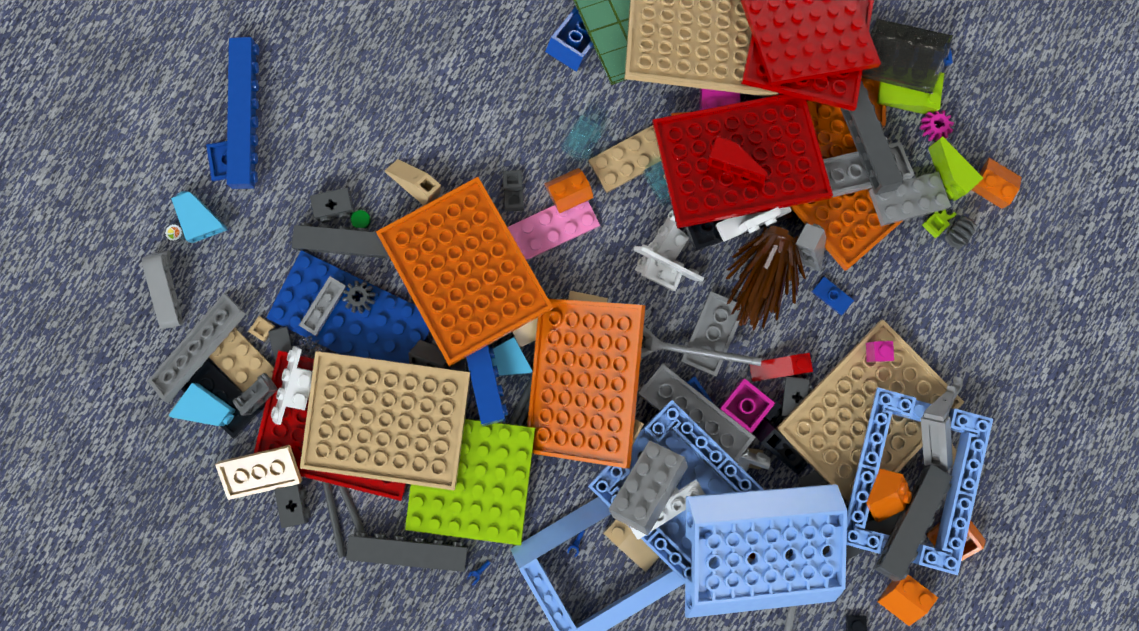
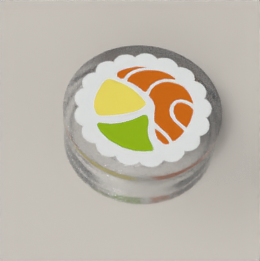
[164,223,184,243]

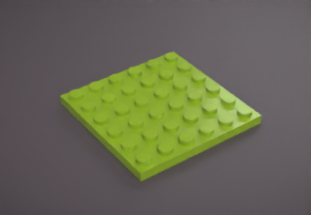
[405,419,536,546]

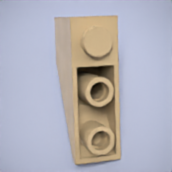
[385,159,441,206]

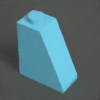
[171,191,227,243]
[492,337,533,376]
[169,383,235,426]

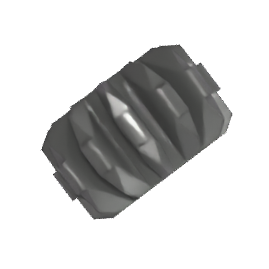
[945,216,977,249]
[342,281,376,314]

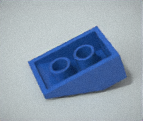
[545,6,594,72]

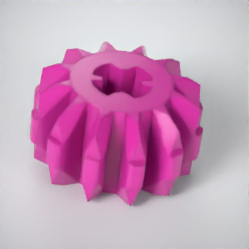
[920,110,954,141]

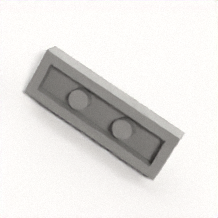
[299,276,347,336]

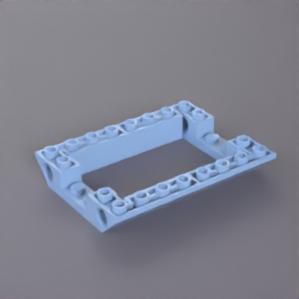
[846,387,993,575]
[510,497,685,631]

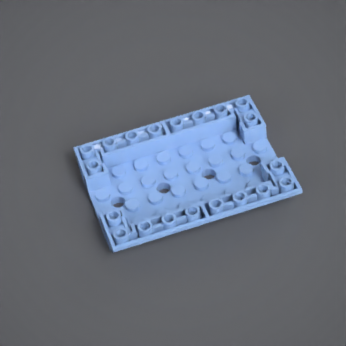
[588,400,764,582]
[685,484,847,618]

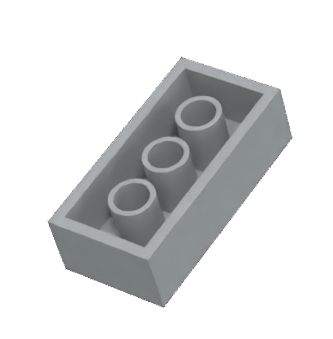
[609,440,688,536]

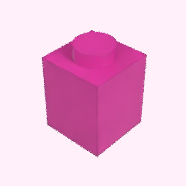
[866,341,894,362]

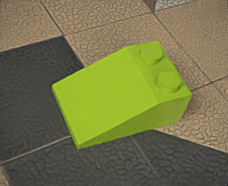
[877,66,944,114]
[928,136,983,201]

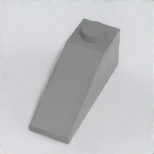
[796,223,826,271]

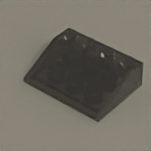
[862,19,953,94]

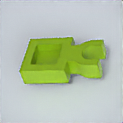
[922,210,957,238]

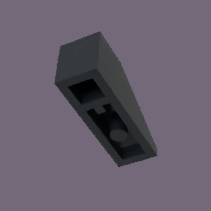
[753,419,809,475]

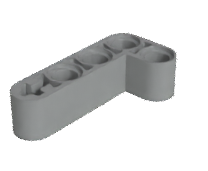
[142,250,183,329]

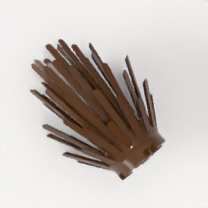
[726,226,806,330]

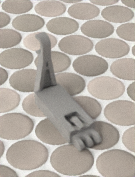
[921,377,963,474]

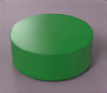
[351,210,371,229]

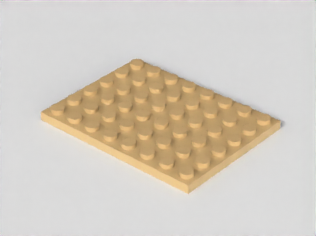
[624,0,778,97]
[775,319,964,503]
[300,351,471,490]

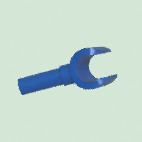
[567,530,585,557]
[466,560,491,585]

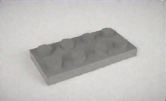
[869,172,951,226]
[680,291,741,377]

